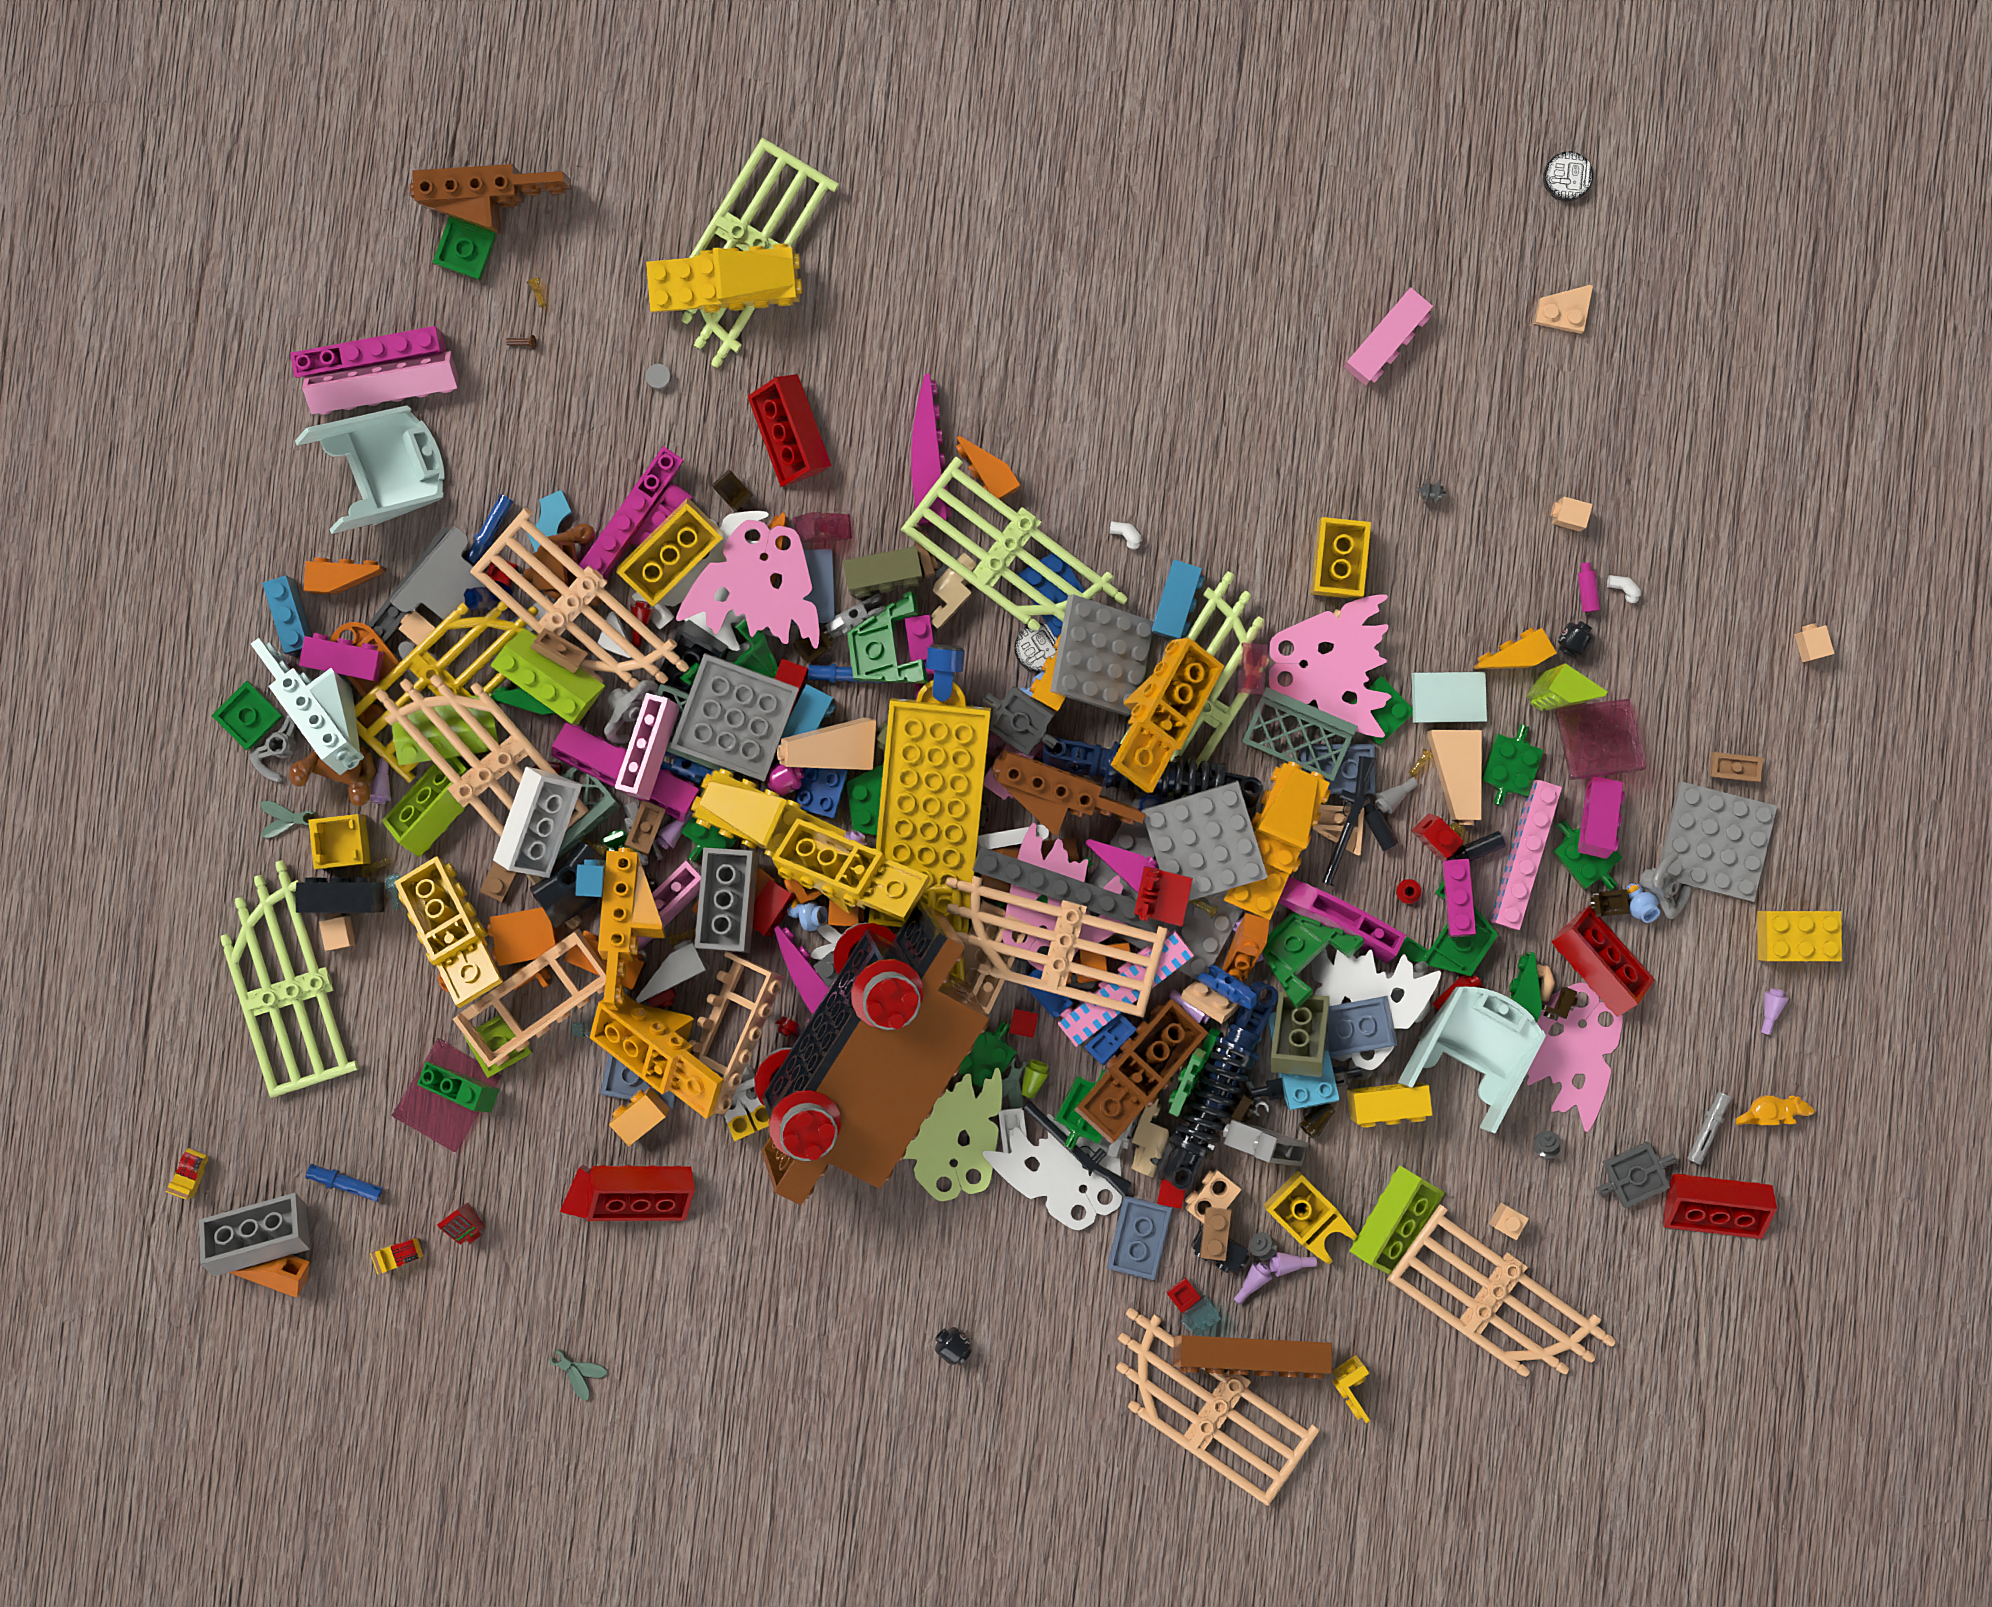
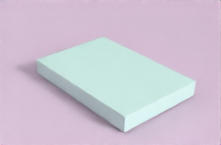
[1412,672,1487,723]

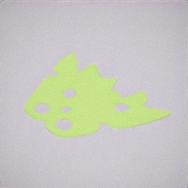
[903,1068,1002,1201]

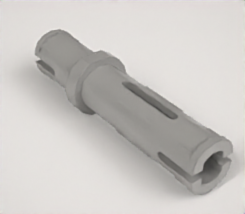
[1687,1092,1732,1165]

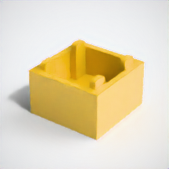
[309,814,371,869]

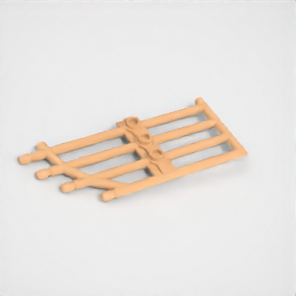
[469,507,689,689]
[375,674,590,837]
[946,875,1168,1018]
[1387,1205,1616,1377]
[1116,1307,1320,1506]

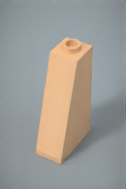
[777,718,876,770]
[1427,730,1482,825]

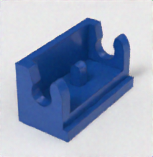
[1024,968,1073,1018]
[1085,1013,1137,1067]

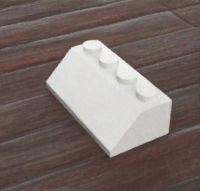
[493,767,582,878]

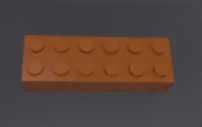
[1173,1335,1332,1379]

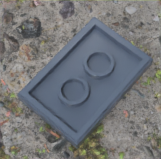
[790,549,835,625]
[1300,744,1375,794]
[1325,996,1398,1057]
[600,1053,677,1109]
[1106,1195,1173,1280]

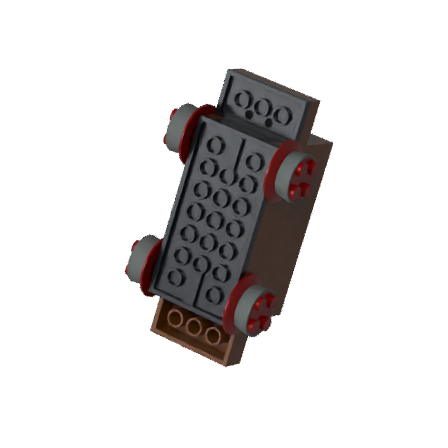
[754,901,989,1205]

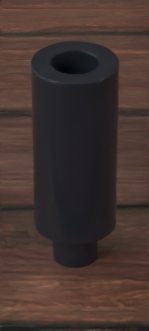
[1363,802,1399,851]
[1455,831,1506,862]

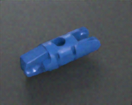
[660,751,712,784]
[1198,964,1257,1010]

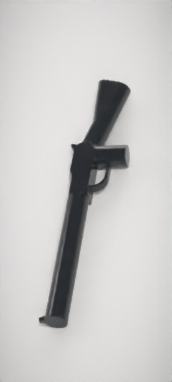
[1322,756,1376,886]
[1022,1100,1131,1197]

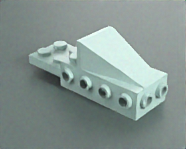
[251,638,364,775]

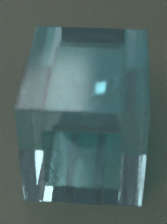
[1181,1294,1221,1336]

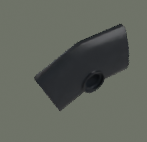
[529,841,606,928]

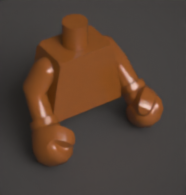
[524,524,602,606]
[288,735,376,806]

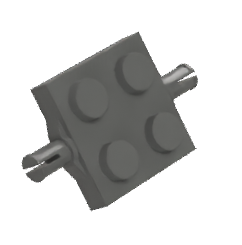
[983,686,1058,756]
[1596,1141,1678,1208]

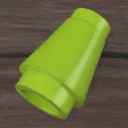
[1021,1059,1049,1098]

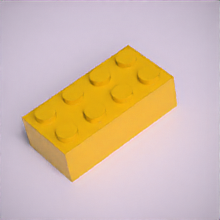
[617,498,723,607]

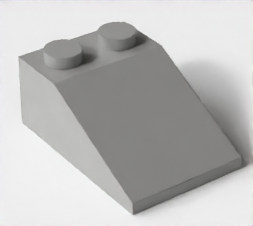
[636,940,711,1003]

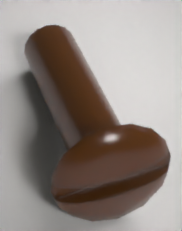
[506,335,536,349]

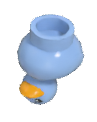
[1626,883,1660,923]
[787,899,828,932]

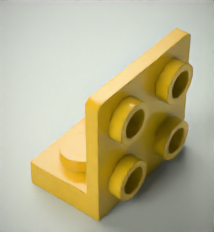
[1332,1355,1370,1424]

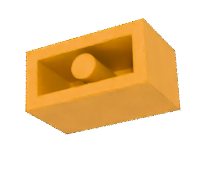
[609,1086,670,1147]

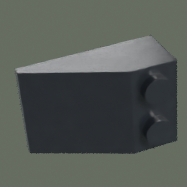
[655,620,729,707]

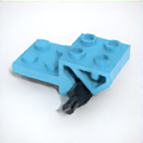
[1251,1012,1363,1111]

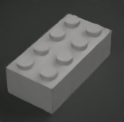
[695,848,759,953]
[199,1193,310,1277]

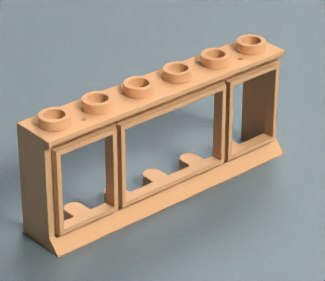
[453,929,607,1068]
[688,951,784,1115]

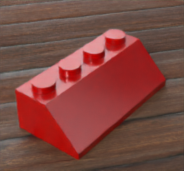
[747,374,832,487]
[1551,905,1655,1017]
[586,1165,695,1221]
[1663,1173,1777,1239]

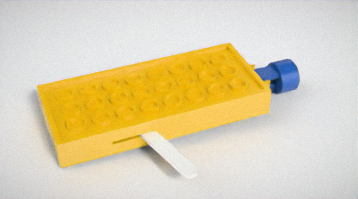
[869,644,1049,934]

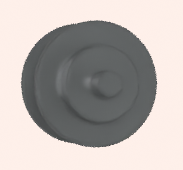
[1417,479,1447,505]
[1535,1131,1560,1158]
[1249,1232,1277,1260]

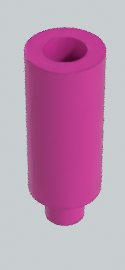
[1578,562,1600,613]

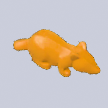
[1735,1095,1815,1125]

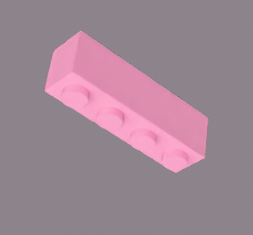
[1344,287,1433,386]
[615,693,680,801]
[637,861,701,952]

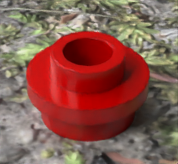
[1396,879,1421,904]
[775,1016,799,1038]

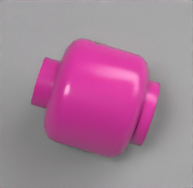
[766,763,805,796]

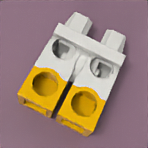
[722,1065,769,1141]

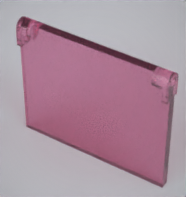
[391,1038,502,1153]

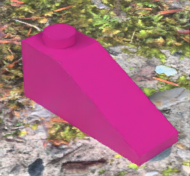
[1085,839,1159,894]

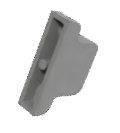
[390,525,486,620]
[1223,1120,1309,1166]

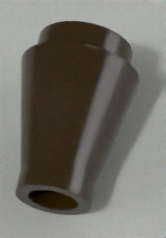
[1299,1103,1335,1138]

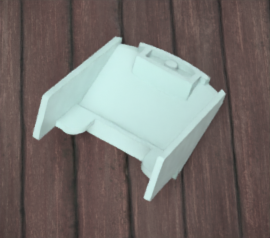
[295,405,445,534]
[1398,987,1546,1133]

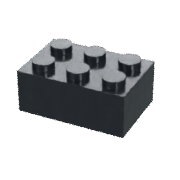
[296,877,384,913]

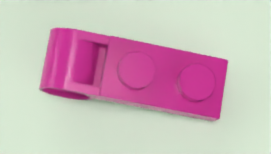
[630,483,694,547]

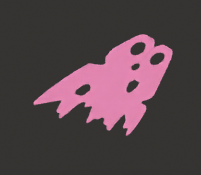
[676,520,819,649]
[1269,595,1391,737]
[1002,823,1128,971]
[1527,982,1623,1132]

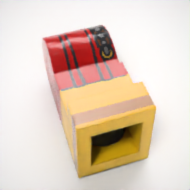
[165,1148,208,1200]
[370,1237,424,1275]

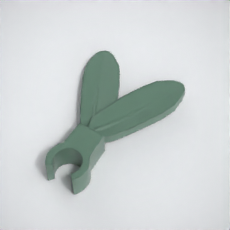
[260,801,316,838]
[1002,1056,1026,1109]
[549,1349,607,1401]

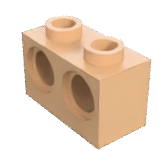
[1185,1168,1241,1223]

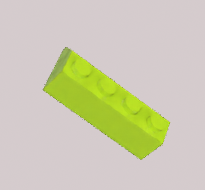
[490,628,606,726]
[1526,663,1608,711]
[390,693,499,765]
[382,756,471,858]
[1350,1165,1445,1275]

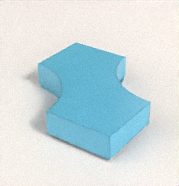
[527,490,573,552]

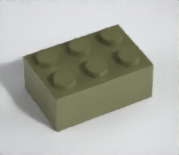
[842,546,923,598]
[1271,992,1330,1077]

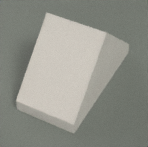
[597,611,634,660]

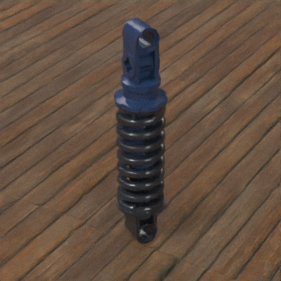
[1041,737,1263,808]
[1164,981,1278,1189]

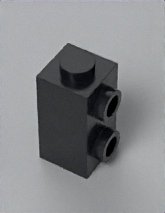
[1191,1223,1249,1273]

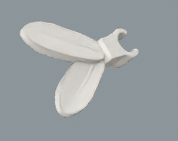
[811,923,842,960]

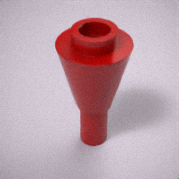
[630,600,654,647]

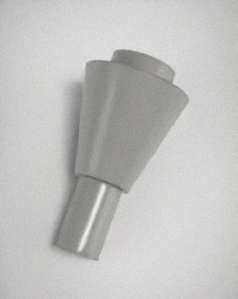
[1375,777,1418,814]

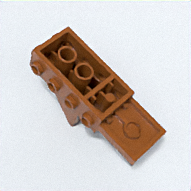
[410,164,572,234]
[991,749,1146,836]
[1074,999,1208,1144]

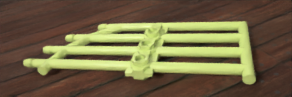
[681,137,839,368]
[900,457,1128,632]
[1108,571,1269,797]
[221,860,359,1098]

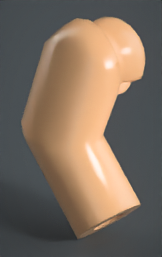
[1536,964,1555,1002]

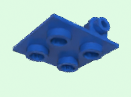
[794,767,848,819]

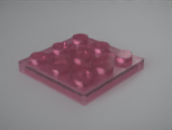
[1555,699,1646,780]

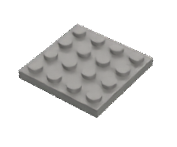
[1050,594,1154,717]
[670,653,799,781]
[1142,781,1268,901]
[1658,782,1777,902]

